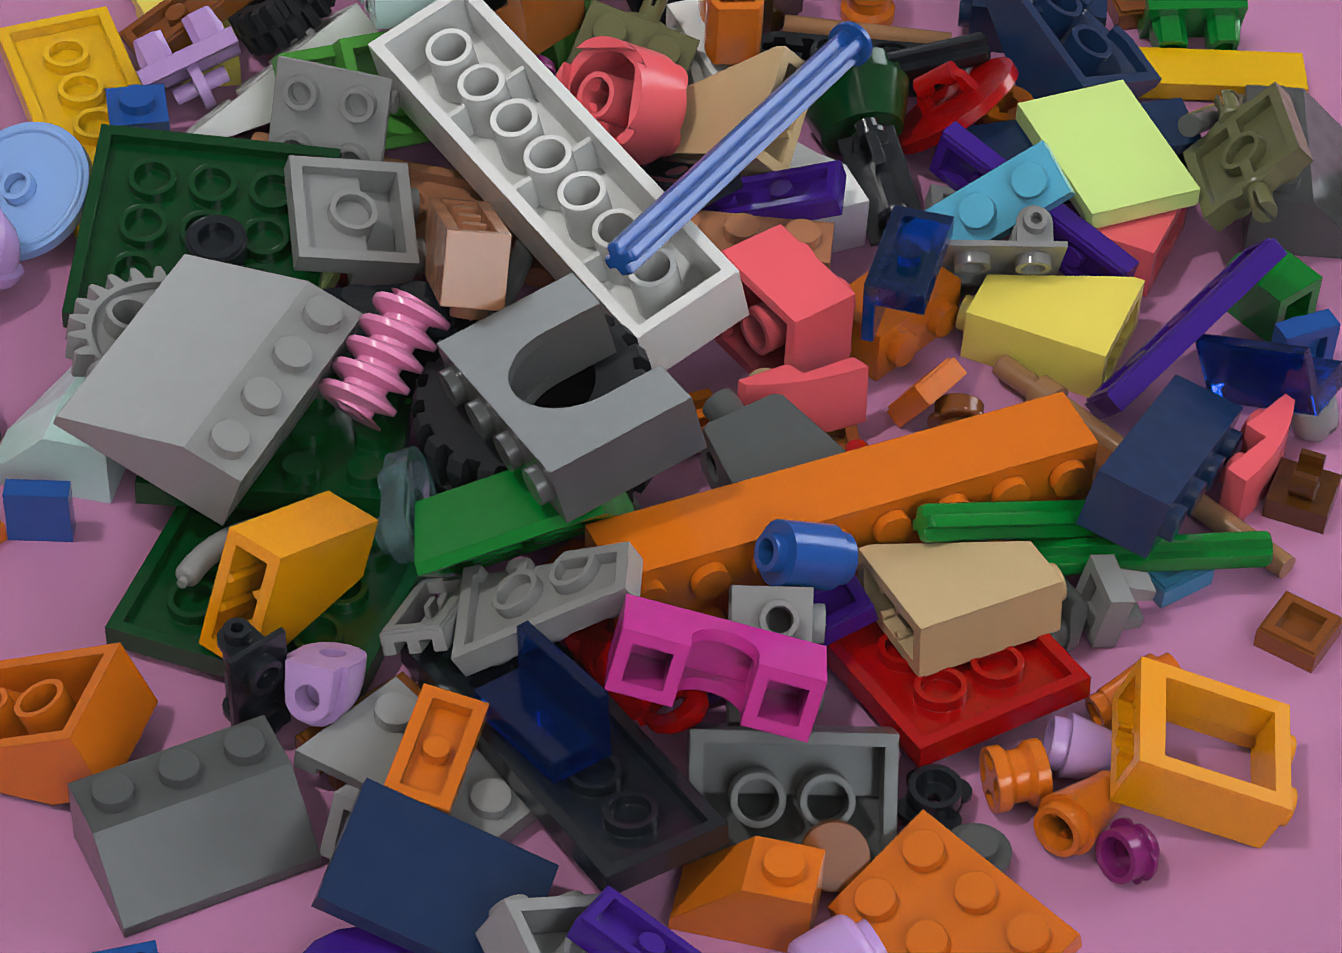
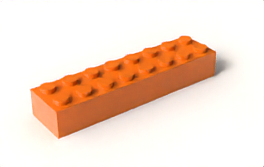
[584,391,1098,632]

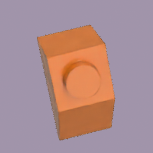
[668,836,826,953]

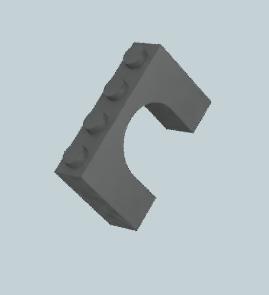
[436,273,707,523]

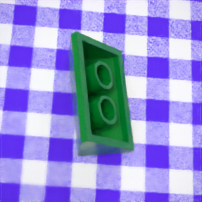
[414,468,635,577]

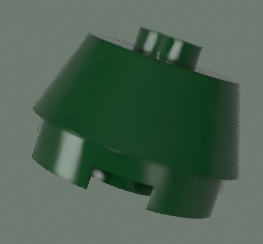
[804,47,910,155]

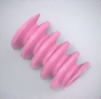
[318,288,451,432]

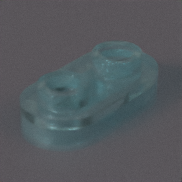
[375,446,436,564]

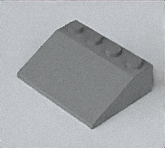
[53,254,362,526]

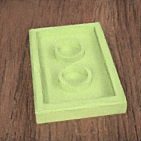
[1015,79,1201,229]

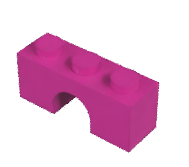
[604,593,827,743]

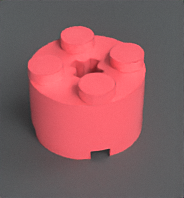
[555,36,688,165]

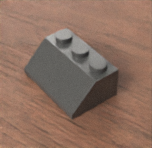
[1241,85,1342,259]
[67,715,322,938]
[686,723,899,865]

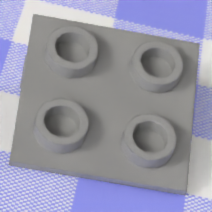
[268,55,401,161]
[938,205,1068,296]

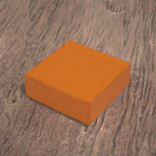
[886,357,967,428]

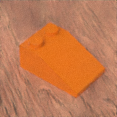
[0,642,158,805]

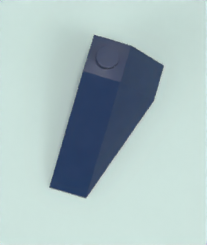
[985,0,1162,99]

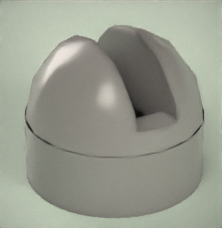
[1291,388,1340,442]

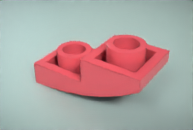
[738,357,869,433]
[1219,394,1295,520]

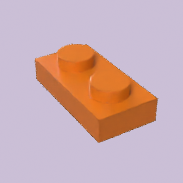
[384,683,490,815]

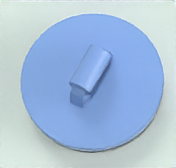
[0,122,92,261]

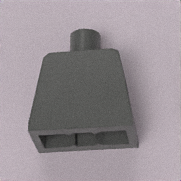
[700,389,846,489]

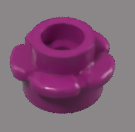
[1095,817,1160,885]

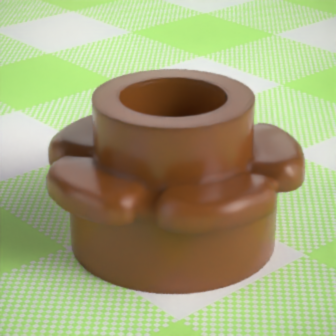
[927,393,984,428]

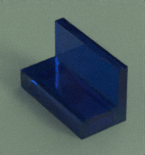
[861,205,954,342]
[1195,334,1342,416]
[474,621,611,784]

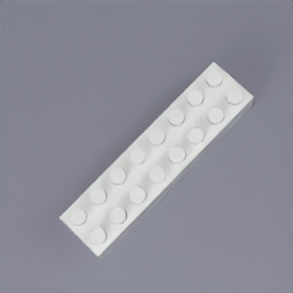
[368,0,750,370]

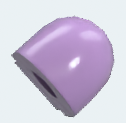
[284,642,367,727]

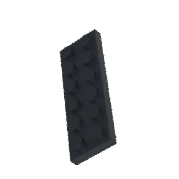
[400,639,729,893]

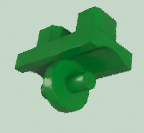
[1137,0,1248,50]

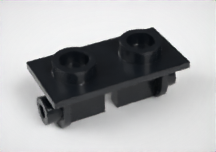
[837,117,922,247]
[217,617,291,734]

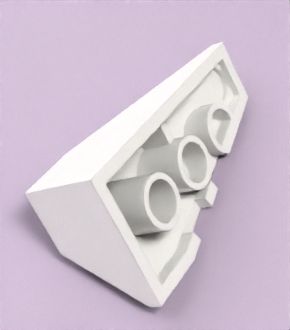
[184,3,379,137]

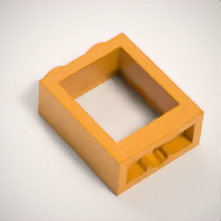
[1110,656,1298,849]

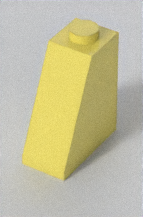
[956,274,1145,397]

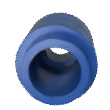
[754,519,858,591]

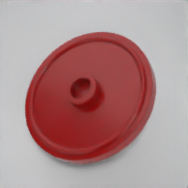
[898,57,1019,154]

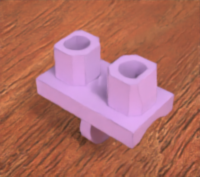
[133,6,242,110]

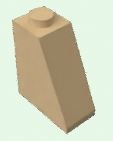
[670,46,807,177]
[858,541,1067,677]

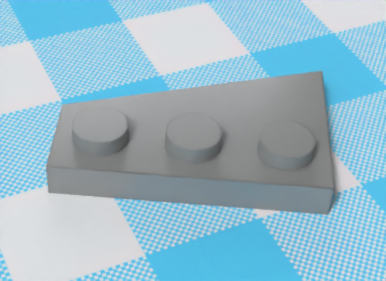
[451,541,643,676]
[294,677,536,842]

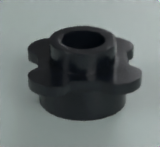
[897,764,972,831]

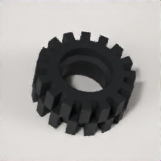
[228,0,336,56]

